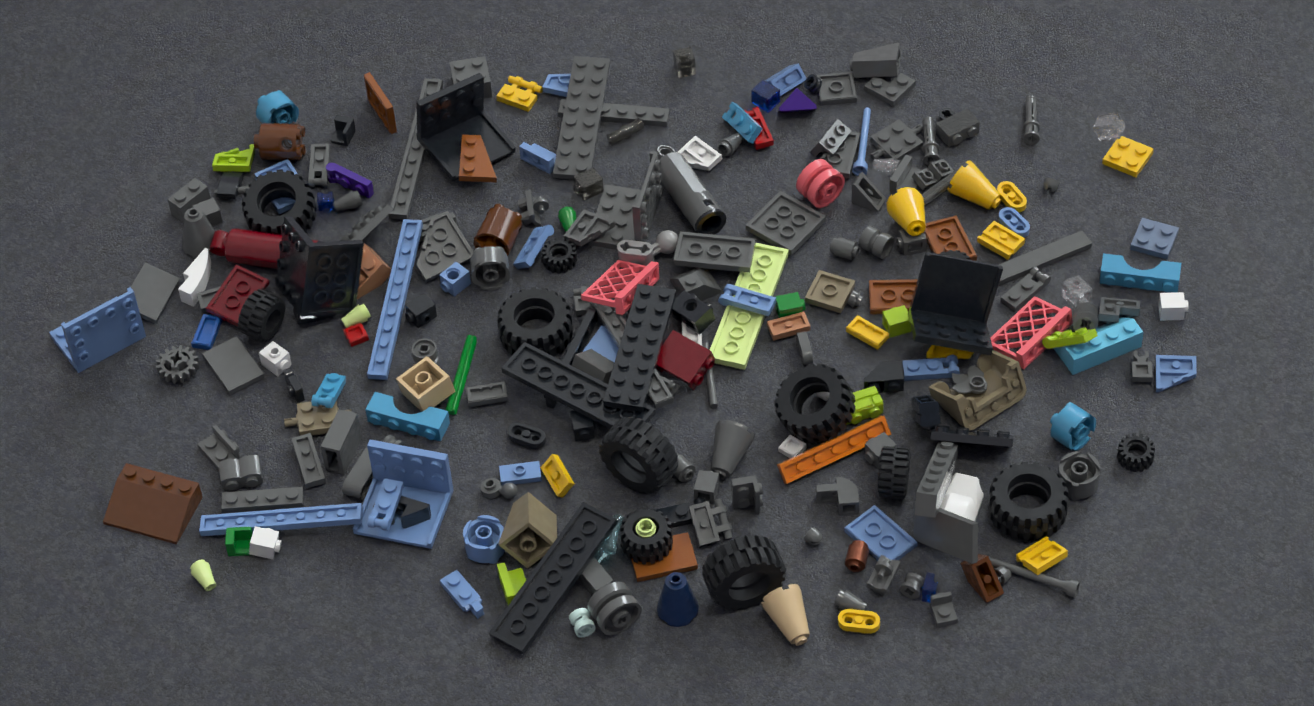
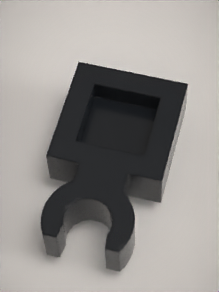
[283,368,305,403]

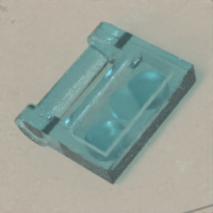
[594,514,624,565]

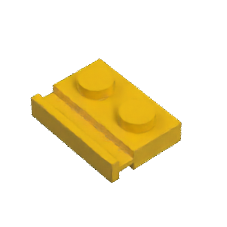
[977,221,1025,260]
[1016,536,1068,575]

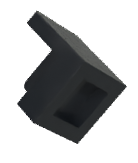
[331,115,356,146]

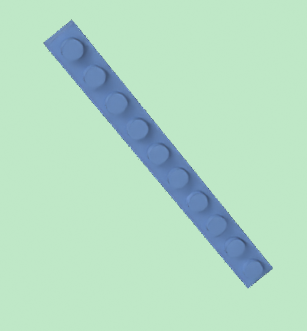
[367,219,423,380]

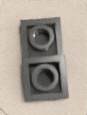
[912,159,954,190]

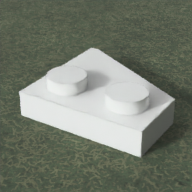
[678,136,722,171]

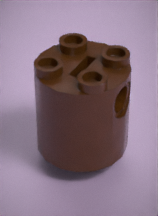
[254,123,306,160]
[474,204,522,256]

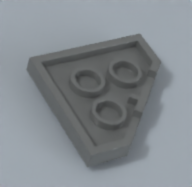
[416,210,473,283]

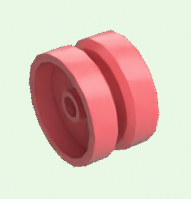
[796,159,845,208]

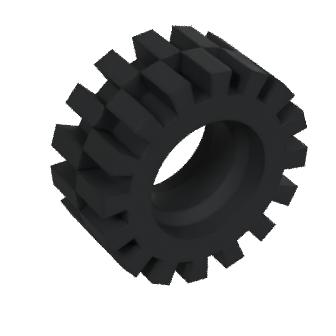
[542,238,577,274]
[1117,433,1155,472]

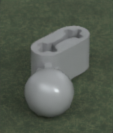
[617,230,678,266]

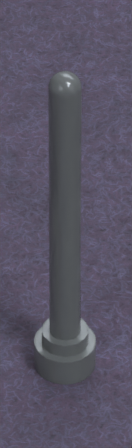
[989,557,1080,598]

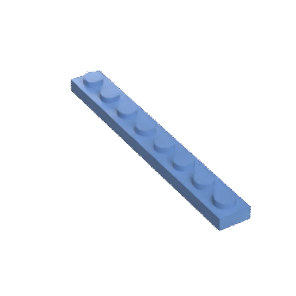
[199,503,363,536]

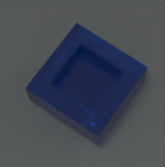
[922,572,938,603]

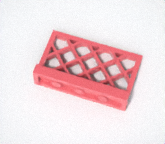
[581,260,659,315]
[990,296,1073,369]

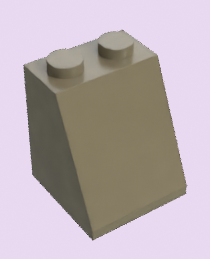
[499,492,557,568]

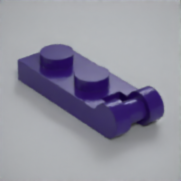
[326,163,374,199]

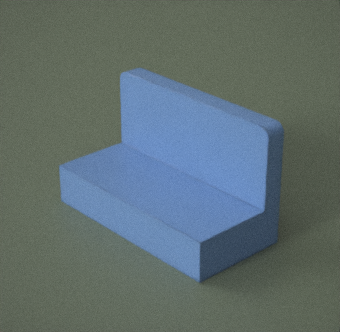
[762,63,806,97]
[519,142,556,174]

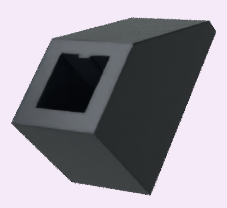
[864,360,904,393]

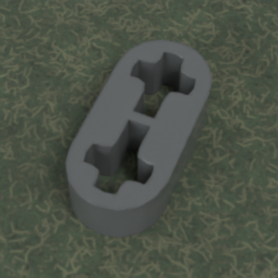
[796,331,813,365]

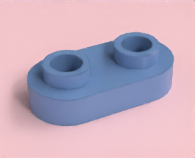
[998,207,1030,238]

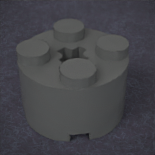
[470,246,510,291]
[1058,451,1100,501]

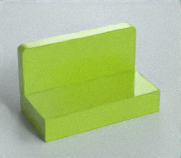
[497,562,526,605]

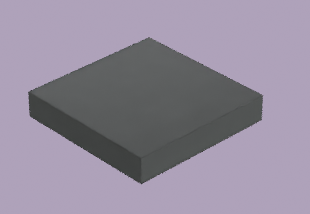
[816,72,857,106]

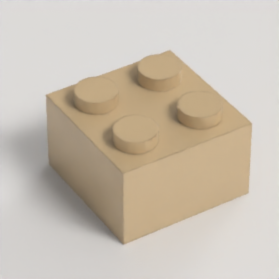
[396,356,455,412]

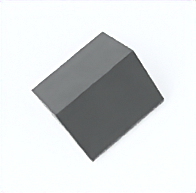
[572,349,614,384]

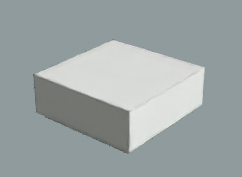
[778,435,807,458]

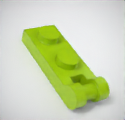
[1042,327,1098,349]

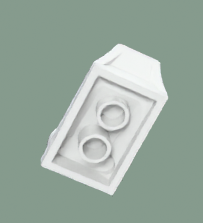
[940,473,984,522]

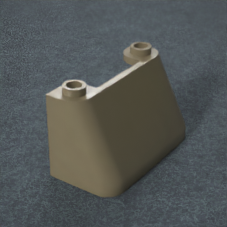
[928,350,1027,430]

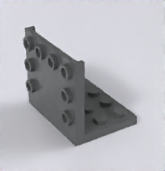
[587,151,663,250]

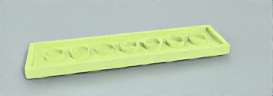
[710,243,789,370]

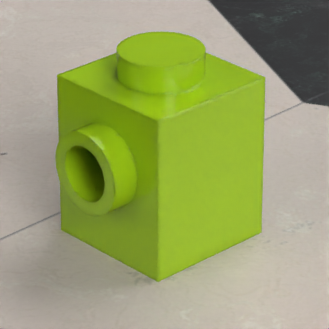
[882,305,911,338]

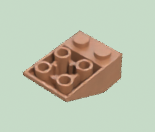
[357,243,392,299]

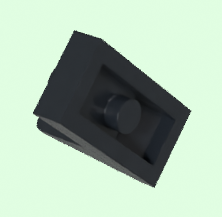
[395,496,431,529]

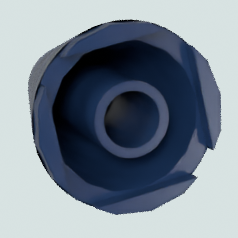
[657,572,699,627]

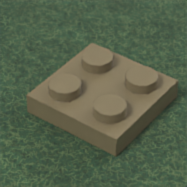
[805,270,855,313]

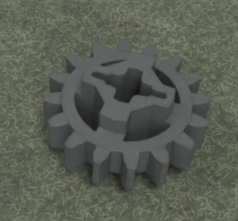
[156,345,199,384]

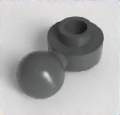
[481,478,517,499]

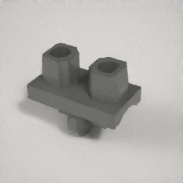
[518,189,549,227]
[867,555,901,595]

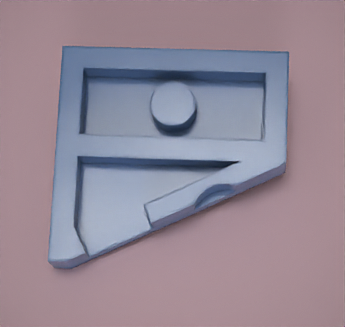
[1155,355,1197,392]

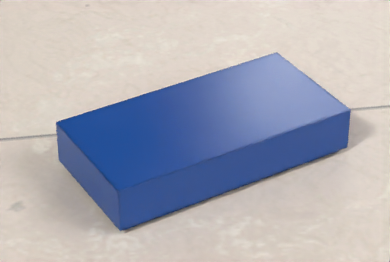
[191,314,222,350]

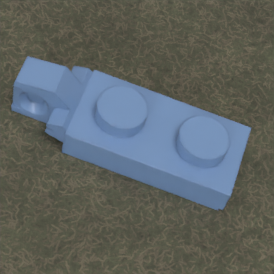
[440,570,484,619]

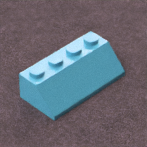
[1053,317,1143,375]

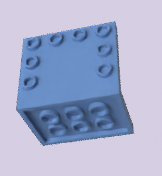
[49,287,146,373]
[353,440,454,549]

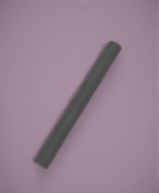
[702,342,718,409]

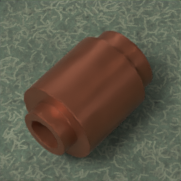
[845,540,869,572]

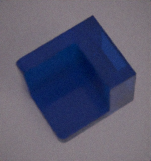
[751,80,780,113]

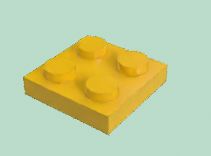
[1102,135,1154,178]

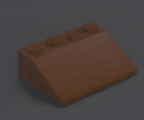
[103,463,203,544]

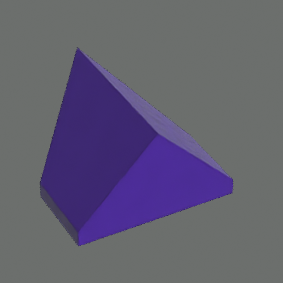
[779,88,817,112]

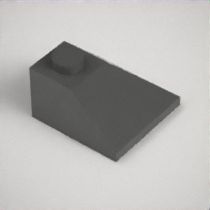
[670,267,722,301]

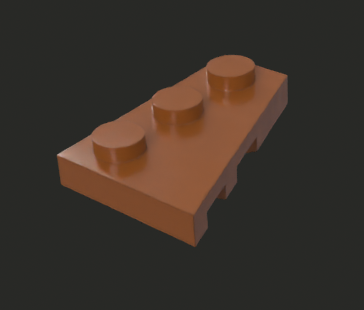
[459,135,497,183]

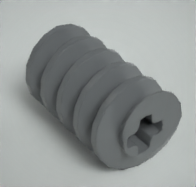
[1073,302,1098,331]

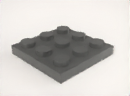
[746,191,826,256]

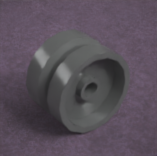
[587,582,642,635]

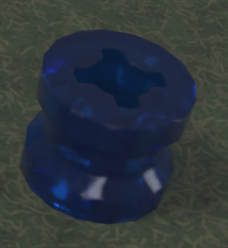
[317,191,335,211]

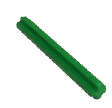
[446,335,477,415]

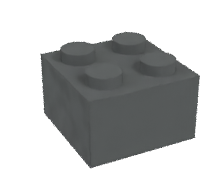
[450,56,492,98]

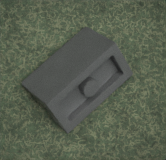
[889,155,920,194]

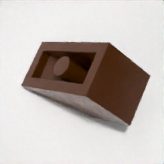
[960,554,1004,603]

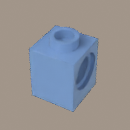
[439,262,471,297]

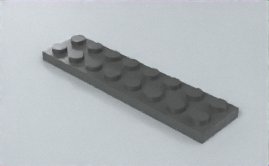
[553,56,611,181]

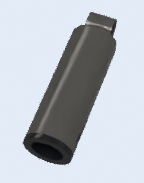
[656,145,727,235]

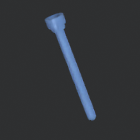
[852,107,871,176]

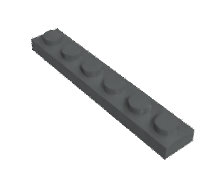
[558,99,670,127]

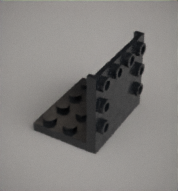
[416,73,516,181]
[275,216,364,317]
[908,252,1003,355]

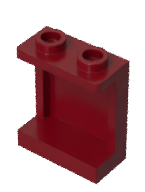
[655,330,715,390]

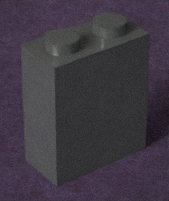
[321,409,362,475]

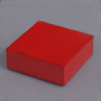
[343,323,369,347]

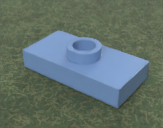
[499,461,542,486]

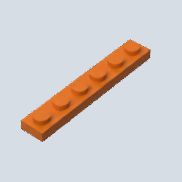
[777,416,891,484]

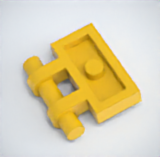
[496,76,543,112]

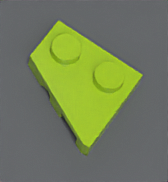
[212,144,256,172]

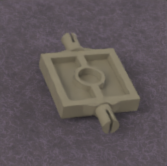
[284,400,352,436]

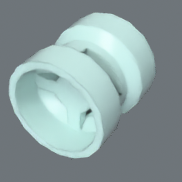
[569,608,596,637]

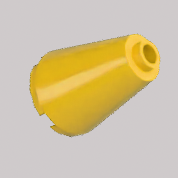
[947,160,1001,210]
[886,187,926,236]

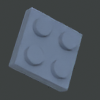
[1130,218,1179,260]

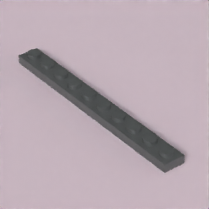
[388,78,443,220]

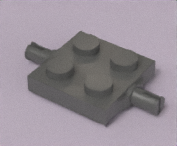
[870,119,923,164]

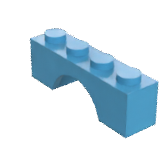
[1100,253,1181,293]
[365,392,450,441]

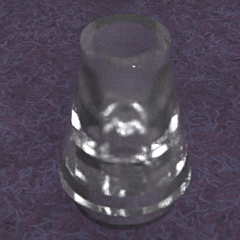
[873,158,901,176]

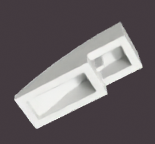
[178,248,211,307]

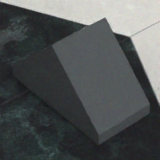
[852,172,886,212]

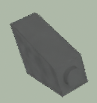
[850,43,901,78]

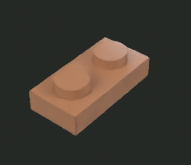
[767,312,810,341]

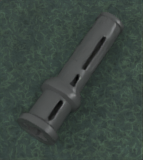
[1023,96,1040,145]
[922,117,940,166]

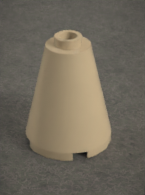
[761,584,810,646]

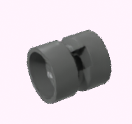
[858,225,895,259]
[411,338,439,366]

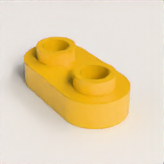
[997,181,1027,213]
[838,609,880,634]

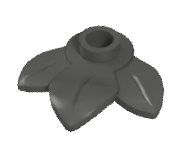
[952,365,988,394]

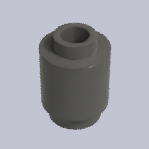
[830,237,860,260]
[674,453,695,482]

